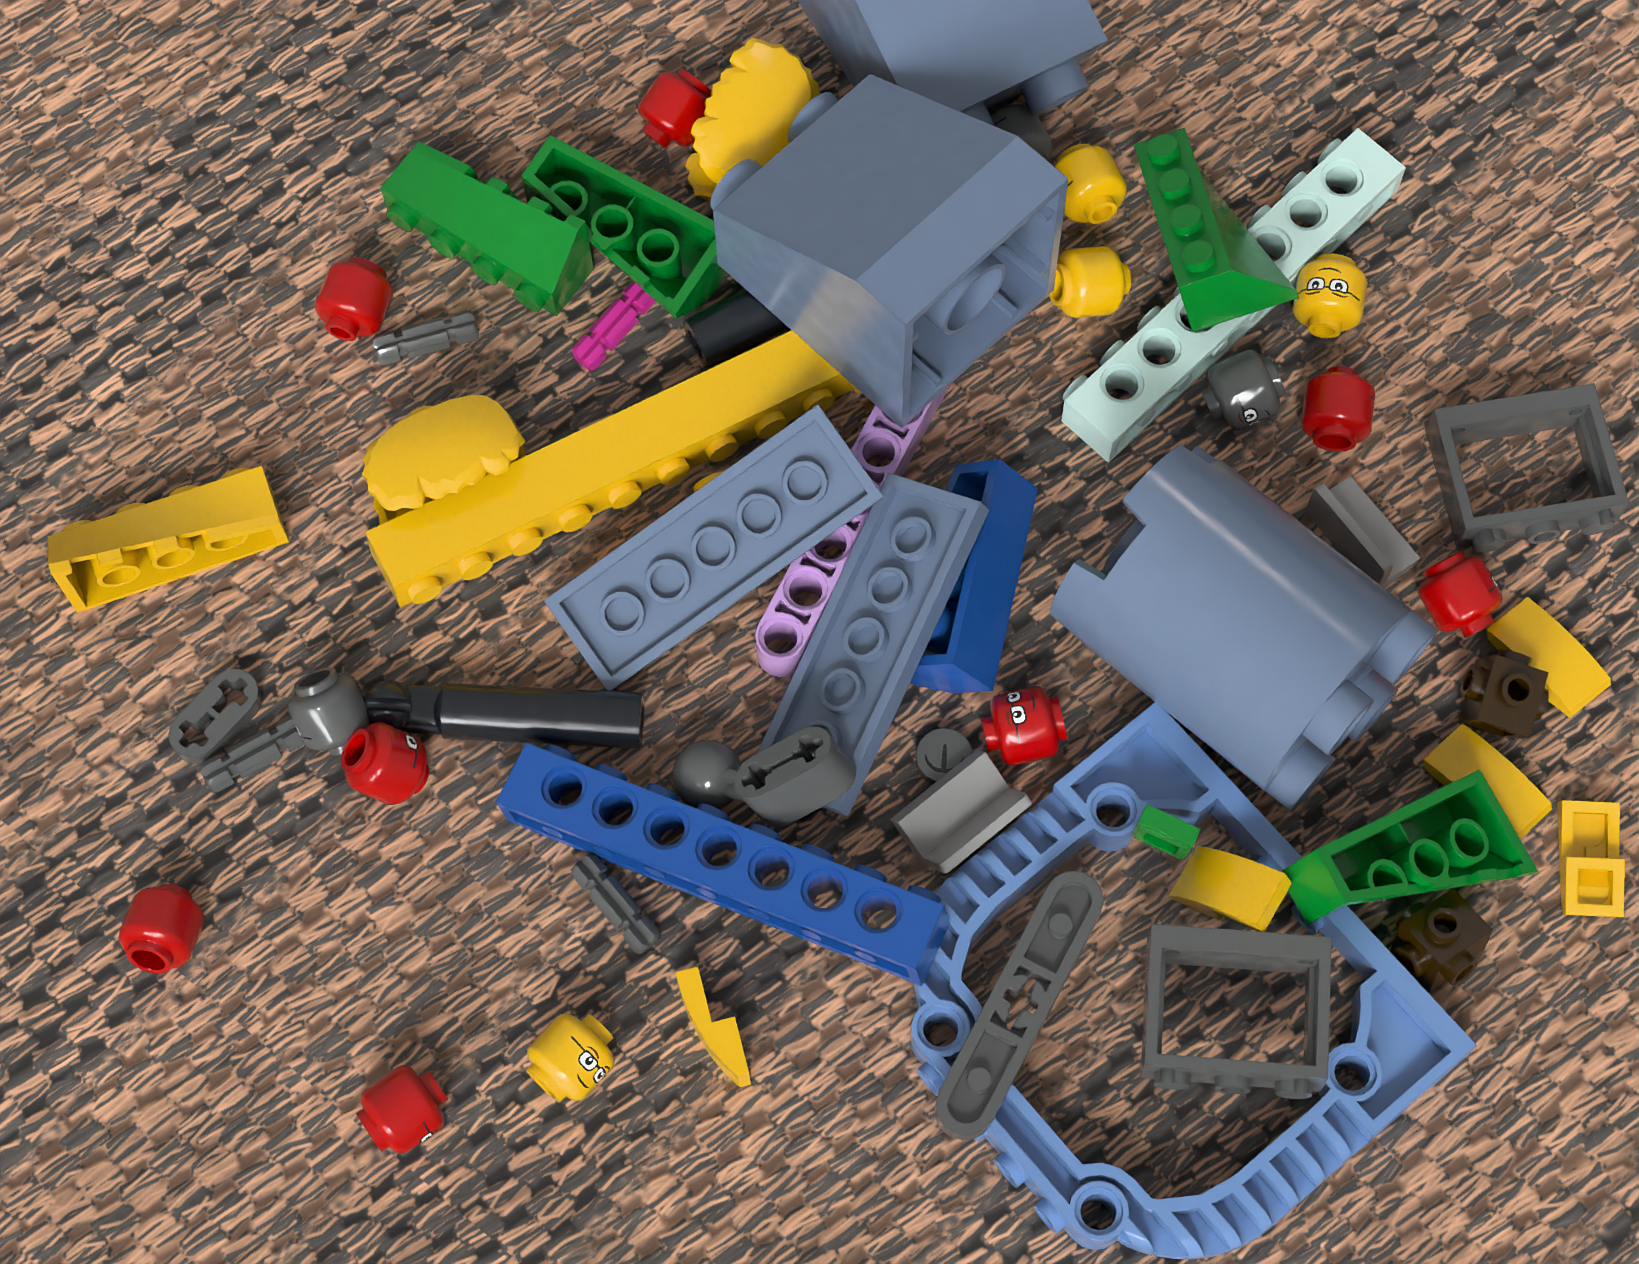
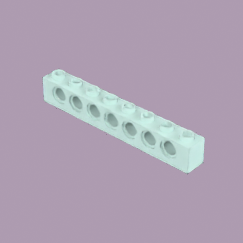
[1061,128,1406,463]

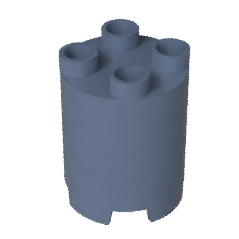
[1050,444,1438,812]

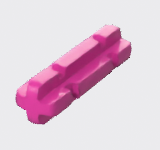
[572,280,655,371]

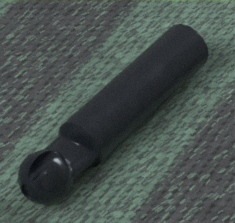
[683,290,789,368]
[364,680,645,749]

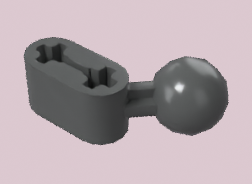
[672,726,856,827]

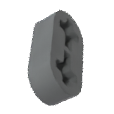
[168,669,263,764]

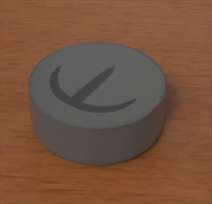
[916,728,973,785]

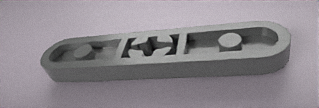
[934,871,1104,1140]

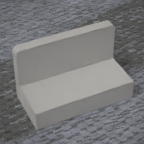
[1305,476,1420,587]
[890,749,1032,873]

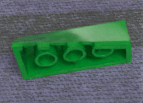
[1133,127,1299,332]
[521,135,727,319]
[380,141,594,317]
[1280,769,1538,925]

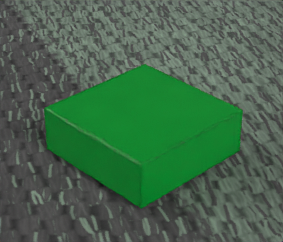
[1132,804,1201,860]

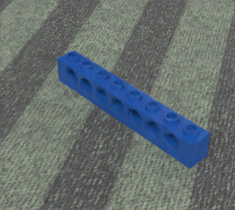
[496,742,950,986]

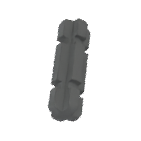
[373,310,479,365]
[199,715,305,792]
[571,853,660,954]

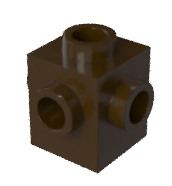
[1458,649,1549,740]
[1390,888,1493,993]

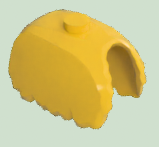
[685,38,820,202]
[362,395,526,525]

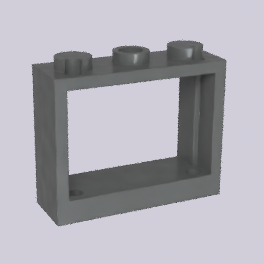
[1425,383,1629,553]
[1140,924,1332,1099]

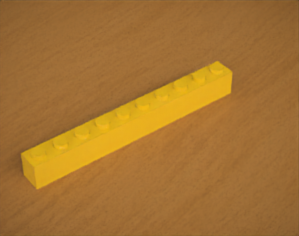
[365,330,861,608]

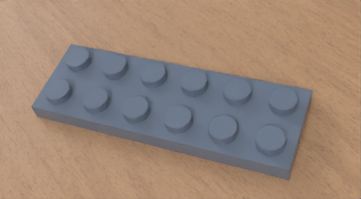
[544,404,884,691]
[757,473,989,817]

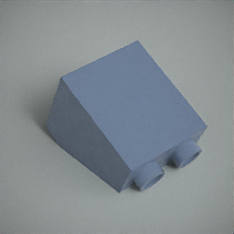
[798,0,1108,127]
[710,74,1068,428]

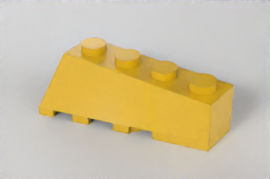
[48,466,289,613]

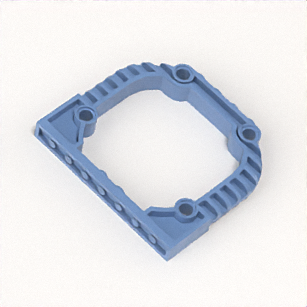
[910,702,1477,1259]

